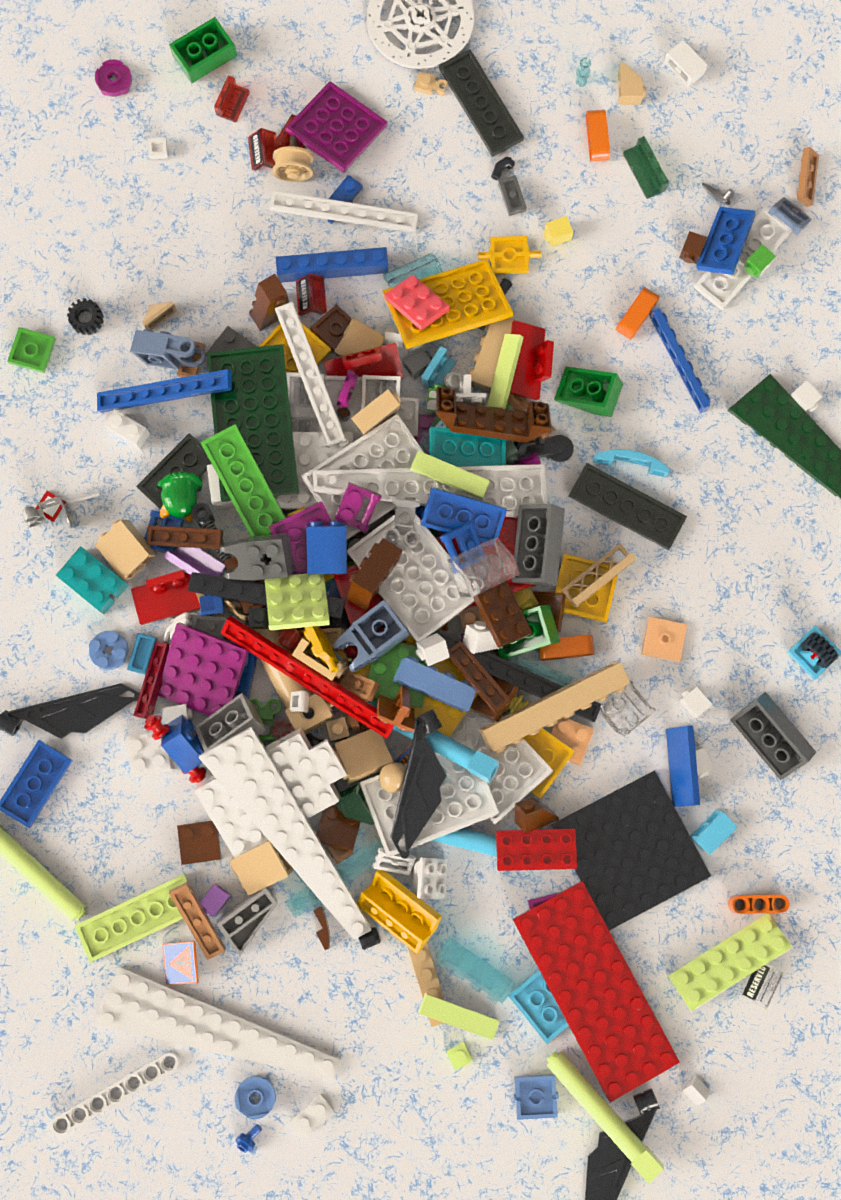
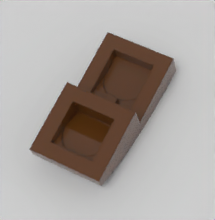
[314,906,330,950]

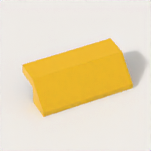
[357,870,442,954]

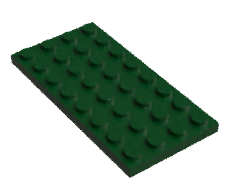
[207,344,299,502]

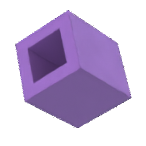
[200,883,232,916]

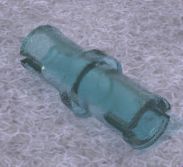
[576,57,591,87]

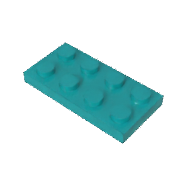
[429,427,506,467]

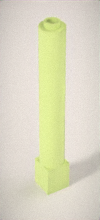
[0,824,86,921]
[547,1051,664,1184]

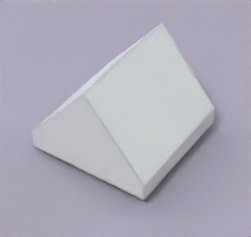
[384,327,403,348]
[290,691,309,713]
[682,1076,711,1105]

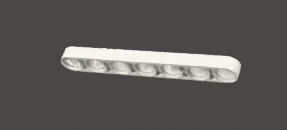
[52,1052,180,1134]

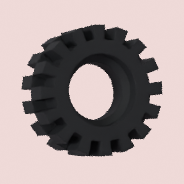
[67,298,104,335]

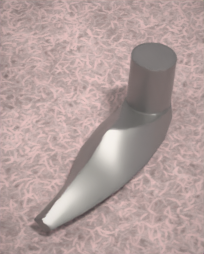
[702,183,735,205]

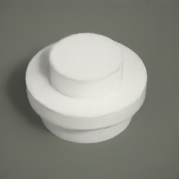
[444,372,462,390]

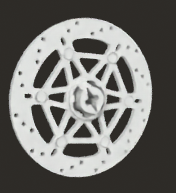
[367,0,474,69]

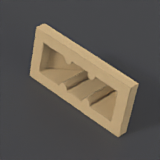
[142,301,177,330]

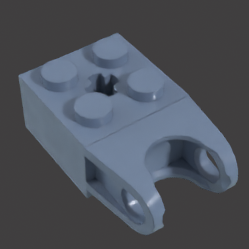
[130,329,206,369]
[333,600,410,672]

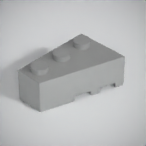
[216,887,278,956]

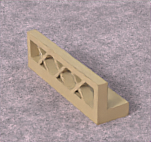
[561,543,637,608]

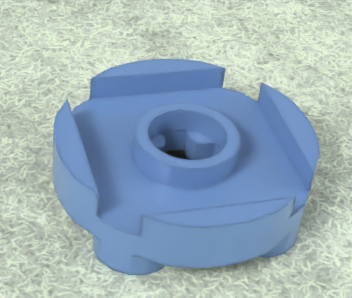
[89,631,129,670]
[235,1076,276,1119]

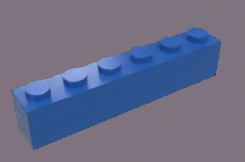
[275,247,389,283]

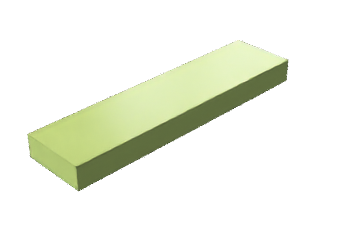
[487,334,523,409]
[410,451,490,499]
[418,993,499,1040]

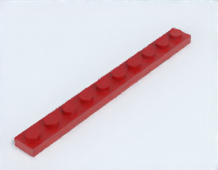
[221,616,395,739]

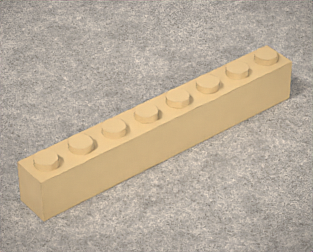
[478,661,630,753]

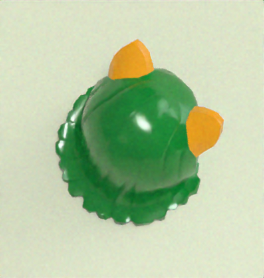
[157,471,203,522]

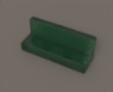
[623,136,669,199]

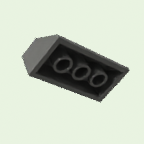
[511,504,565,586]
[730,692,816,780]

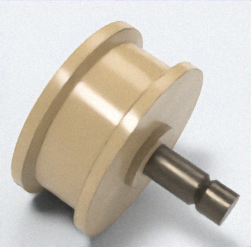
[272,135,313,182]

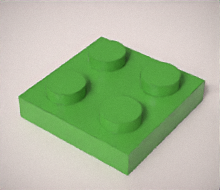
[7,327,56,373]

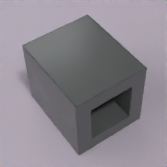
[403,347,433,380]

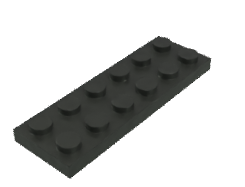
[439,49,524,157]
[568,463,687,550]

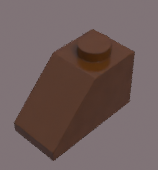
[515,797,559,833]

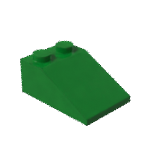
[554,366,623,417]

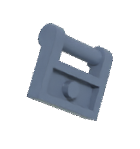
[768,197,812,236]

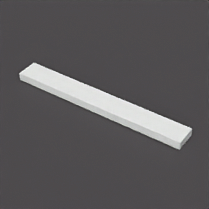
[270,190,418,233]
[275,302,346,448]

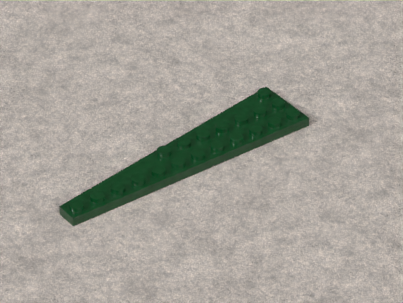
[728,374,841,499]

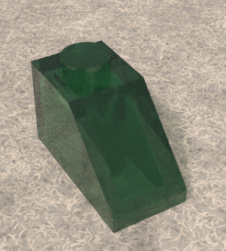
[336,783,375,825]

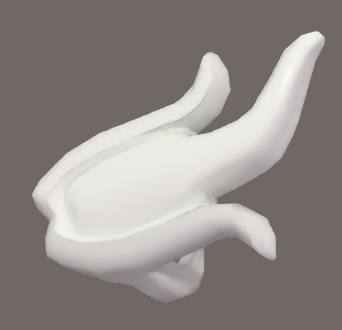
[164,612,195,643]

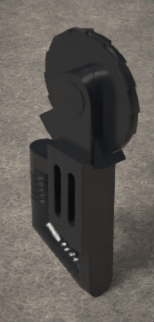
[514,435,574,462]

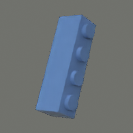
[393,656,476,712]

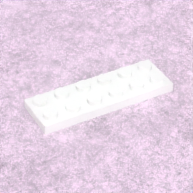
[693,207,793,310]

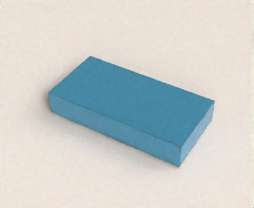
[127,633,158,675]

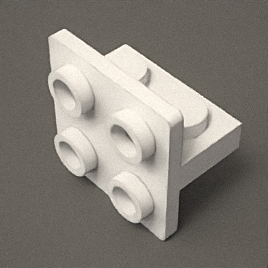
[456,375,486,406]
[412,857,447,899]

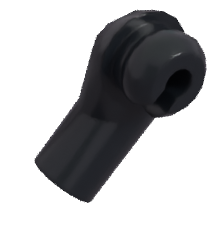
[491,157,515,180]

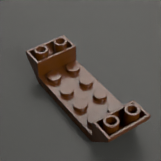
[436,387,551,443]

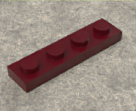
[133,642,170,719]

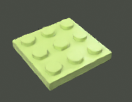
[265,574,330,630]

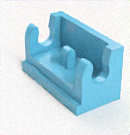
[690,809,738,855]

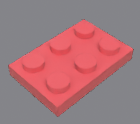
[384,275,450,330]

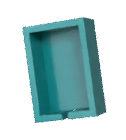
[55,546,129,614]

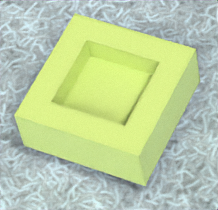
[446,1042,473,1070]

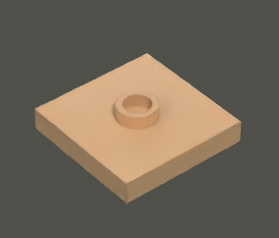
[641,617,687,662]

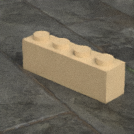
[468,318,515,393]

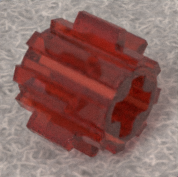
[278,628,303,651]
[269,718,292,740]

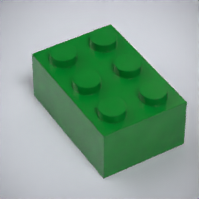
[169,17,237,84]
[497,605,561,659]

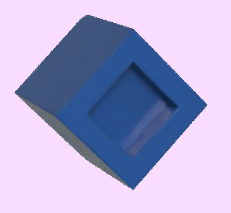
[199,596,225,616]

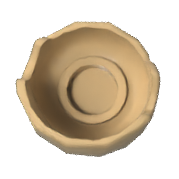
[379,762,406,793]

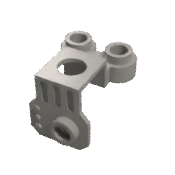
[22,495,74,528]
[384,497,420,548]

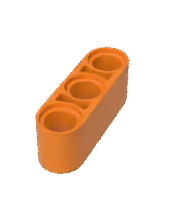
[586,110,610,162]
[615,287,660,340]
[538,635,595,661]
[728,894,790,914]

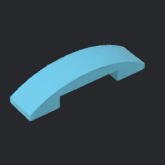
[592,449,670,478]

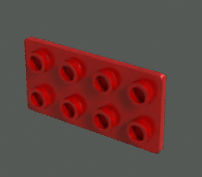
[510,320,554,400]
[323,343,404,379]
[131,570,208,625]
[496,829,577,871]

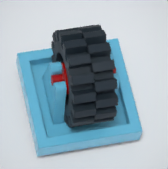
[787,625,841,680]

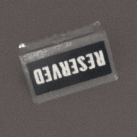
[739,964,783,1009]

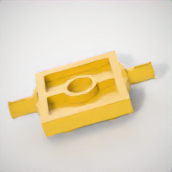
[478,236,541,275]
[304,626,339,673]

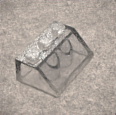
[447,538,520,597]

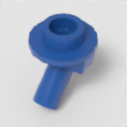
[235,1124,262,1153]

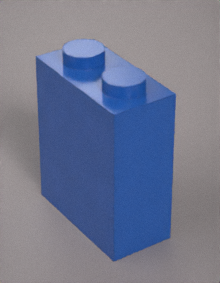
[306,521,347,574]

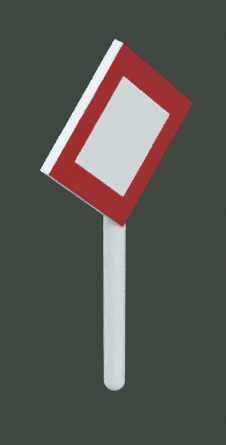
[35,491,100,523]

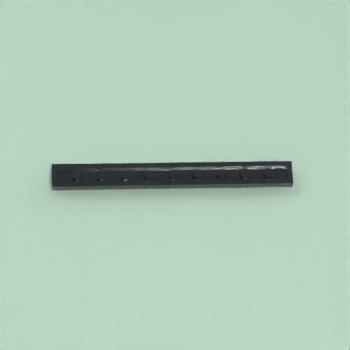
[430,629,602,722]

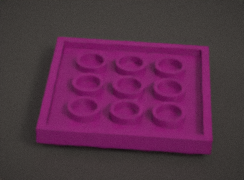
[285,81,388,173]
[158,622,249,716]

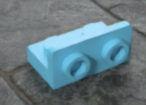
[421,346,455,388]

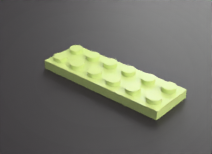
[75,874,191,963]
[668,913,792,1012]

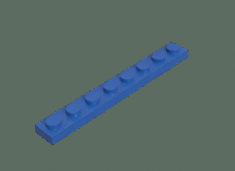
[97,369,232,413]

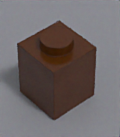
[679,231,707,264]

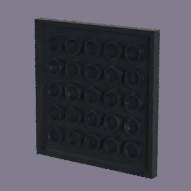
[551,770,711,931]

